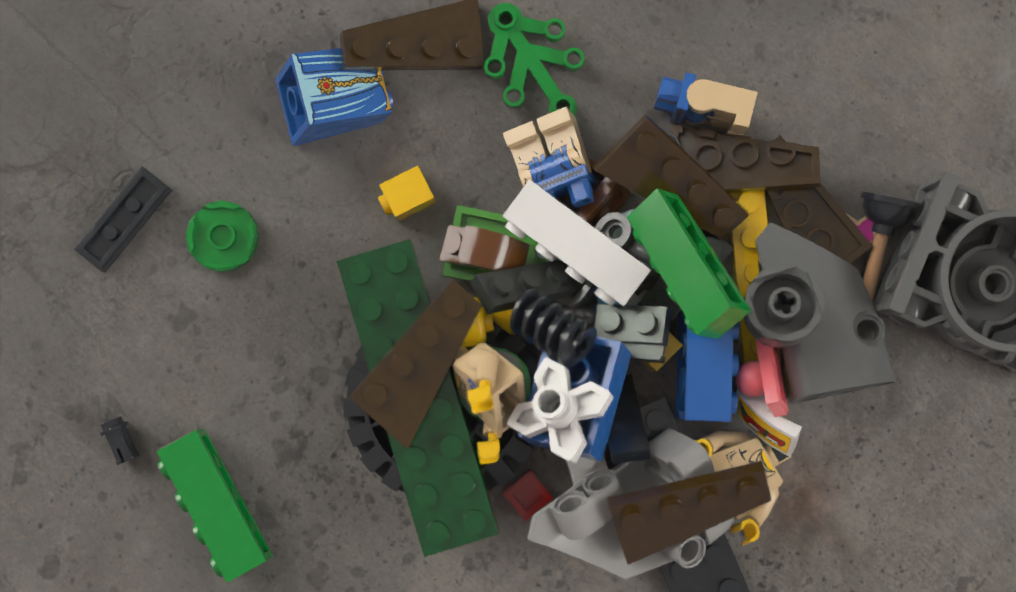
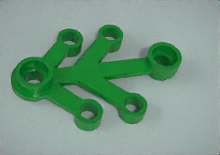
[484,3,585,116]

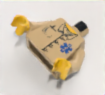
[451,343,526,465]
[694,430,792,545]

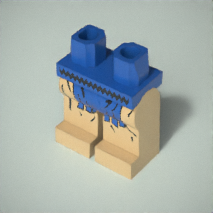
[654,72,758,136]
[503,106,596,207]

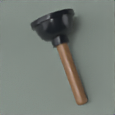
[860,191,921,303]

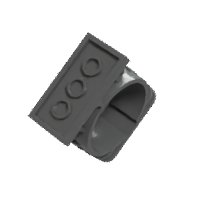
[872,171,1016,373]

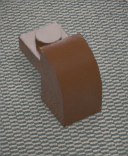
[439,225,530,273]

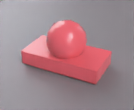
[735,338,789,417]

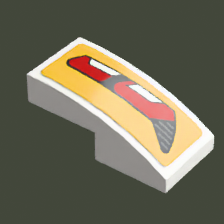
[736,388,802,457]

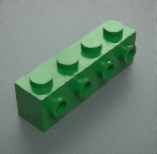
[626,188,752,339]
[157,429,273,583]

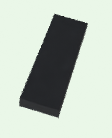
[74,166,173,273]
[608,374,650,464]

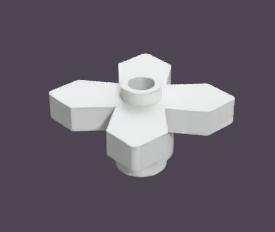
[507,358,613,463]

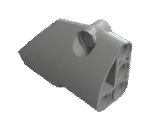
[527,428,734,580]

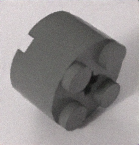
[743,264,825,348]

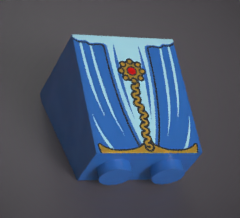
[275,48,393,146]

